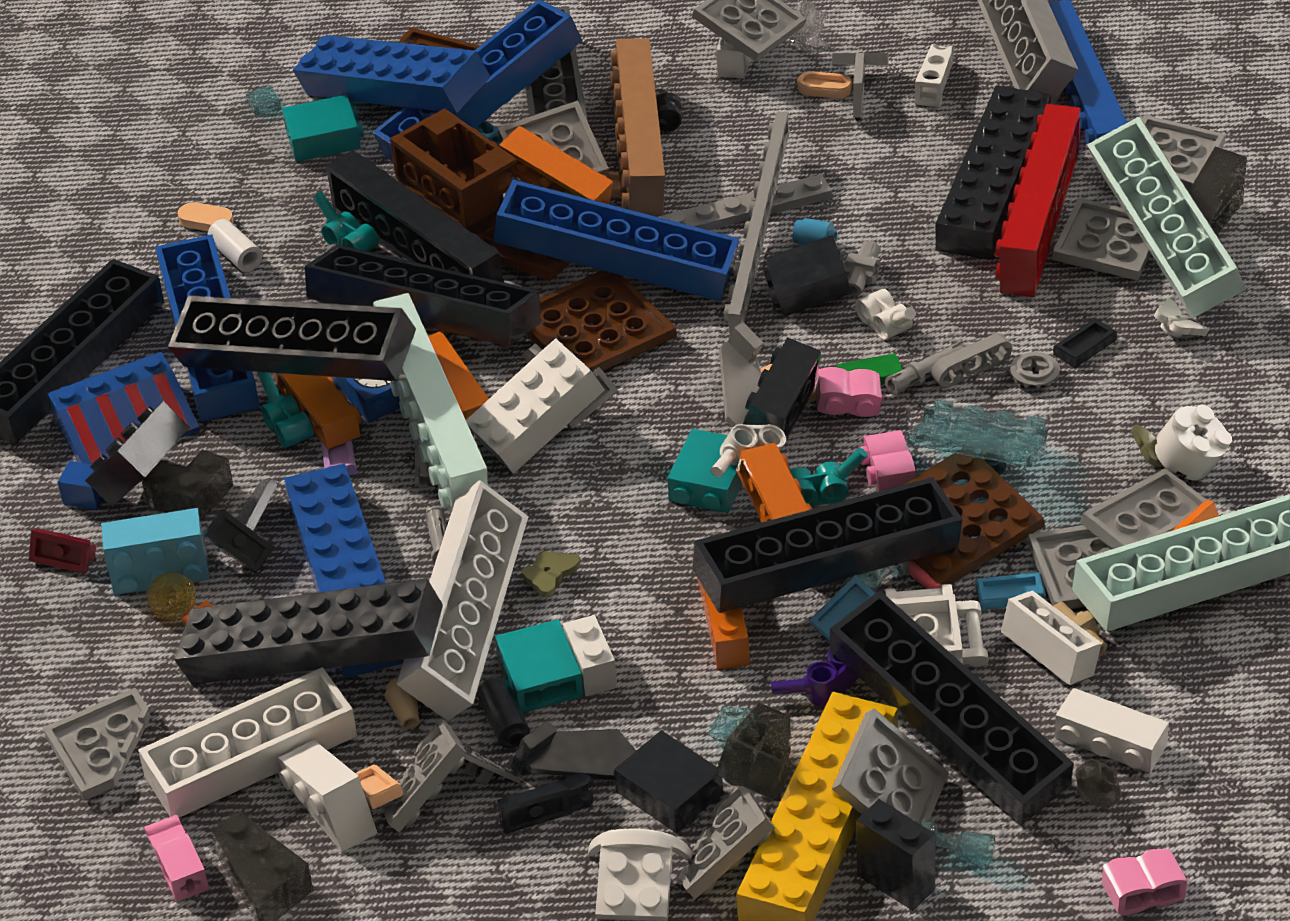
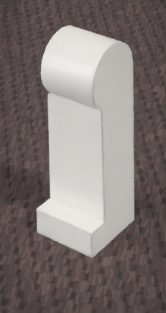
[915,44,954,107]

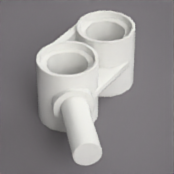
[855,289,916,340]
[711,424,786,477]

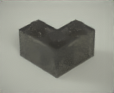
[142,449,234,522]

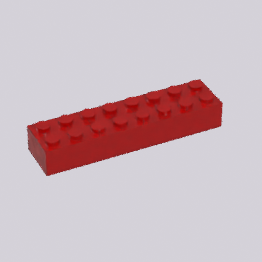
[995,104,1081,297]

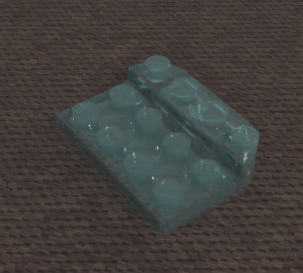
[907,400,1048,467]

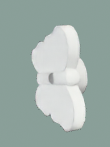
[1154,298,1210,338]

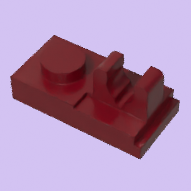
[29,528,96,574]

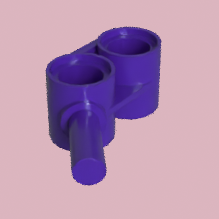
[771,647,858,706]

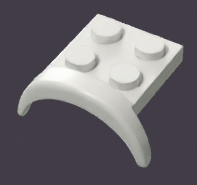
[588,829,692,921]

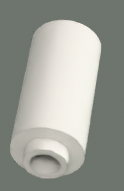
[207,219,262,272]

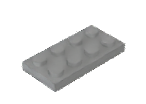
[1080,468,1206,549]

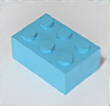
[101,508,210,595]

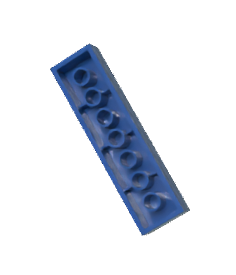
[372,0,583,161]
[293,35,490,114]
[493,180,740,301]
[155,234,260,422]
[284,463,404,678]

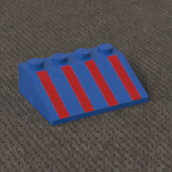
[47,352,200,464]

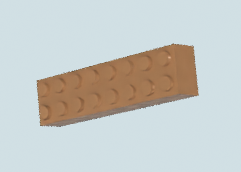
[610,38,665,217]

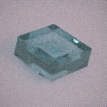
[245,85,281,116]
[708,706,756,744]

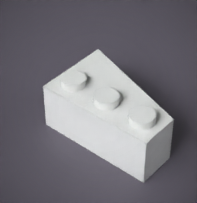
[278,739,377,852]

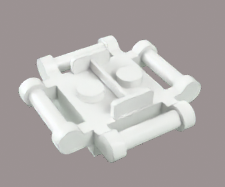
[885,584,989,667]

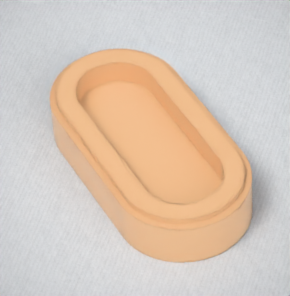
[797,71,852,98]
[178,202,233,232]

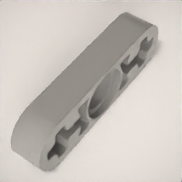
[931,333,1013,388]

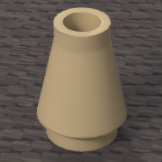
[384,678,420,729]

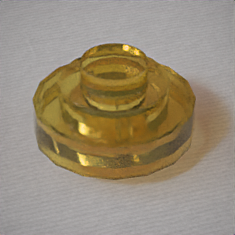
[148,572,196,620]

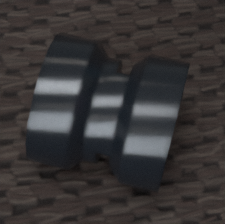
[656,92,682,131]

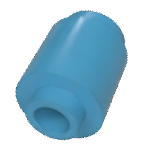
[792,218,838,246]

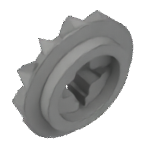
[1010,352,1060,390]

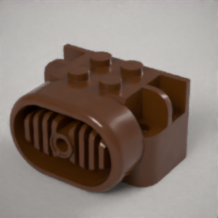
[390,108,517,233]

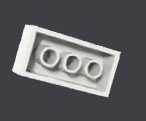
[466,338,605,474]

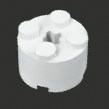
[1155,405,1232,480]

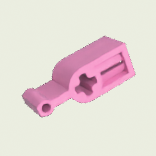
[144,815,209,902]

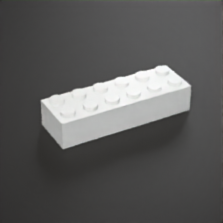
[138,667,357,818]

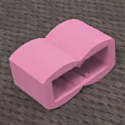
[815,367,882,417]
[859,430,916,492]
[1102,849,1187,915]

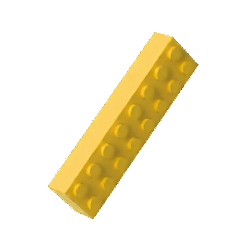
[736,692,898,921]

